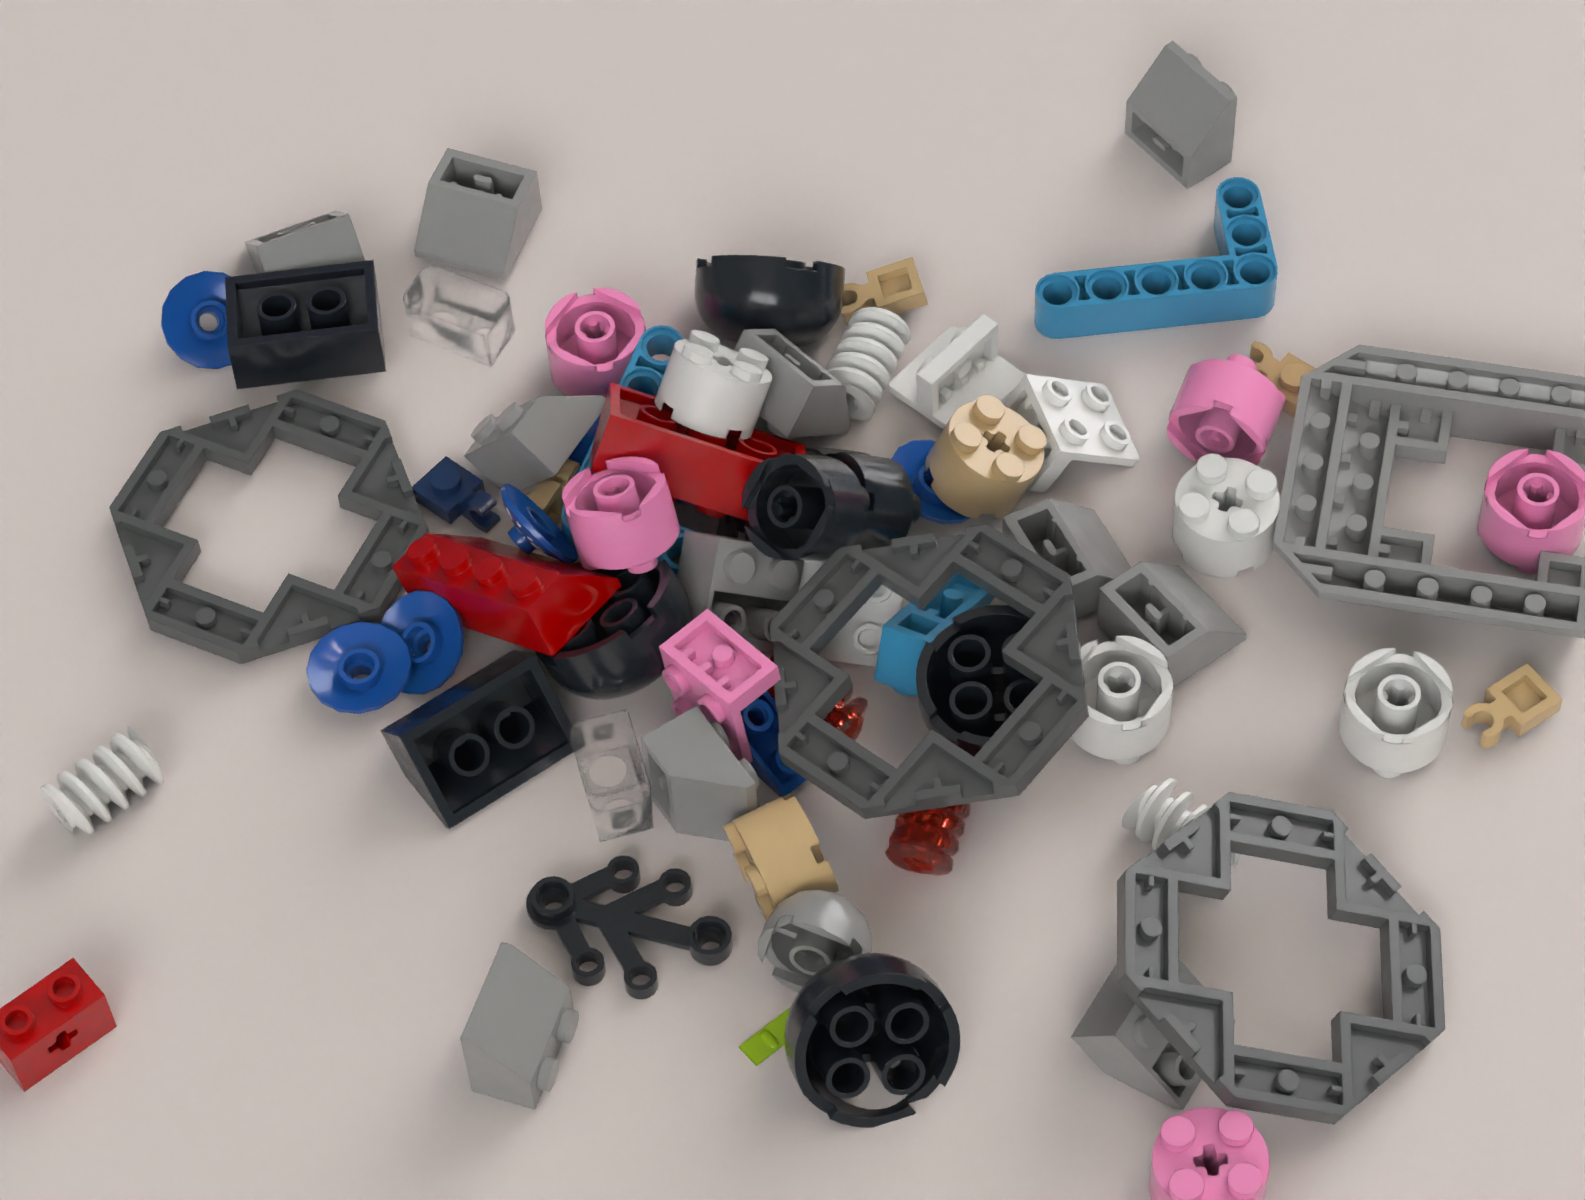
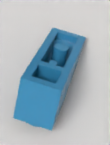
[874,573,995,697]

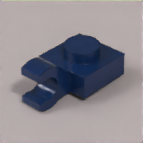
[412,456,501,533]

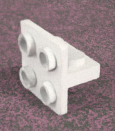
[889,314,1026,429]

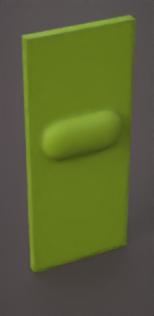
[739,1007,790,1066]

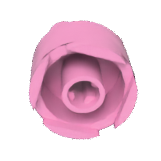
[545,288,646,398]
[1167,354,1286,465]
[1477,448,1585,575]
[562,457,680,574]
[1149,1107,1270,1200]

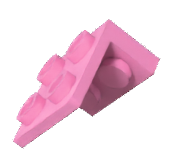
[659,609,781,763]

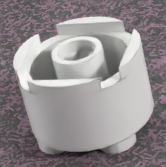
[654,330,773,440]
[1172,453,1280,578]
[1070,636,1173,765]
[1338,648,1453,778]

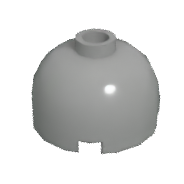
[758,890,872,992]

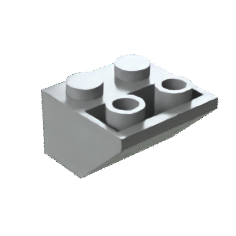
[1125,41,1237,189]
[414,148,542,281]
[734,329,851,440]
[1002,498,1131,619]
[677,530,804,652]
[1097,562,1247,688]
[641,706,761,841]
[1071,960,1236,1110]

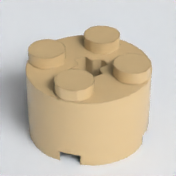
[925,395,1047,519]
[722,793,839,921]

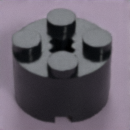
[822,452,922,550]
[742,454,870,561]

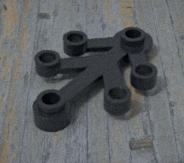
[526,855,733,1000]

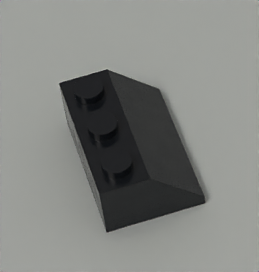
[225,260,386,389]
[380,649,583,829]

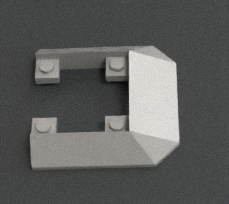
[1272,344,1585,639]

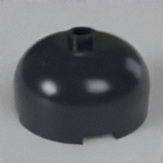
[695,255,845,346]
[534,559,691,700]
[916,605,1038,757]
[784,953,960,1128]

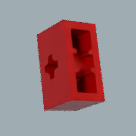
[0,958,117,1092]

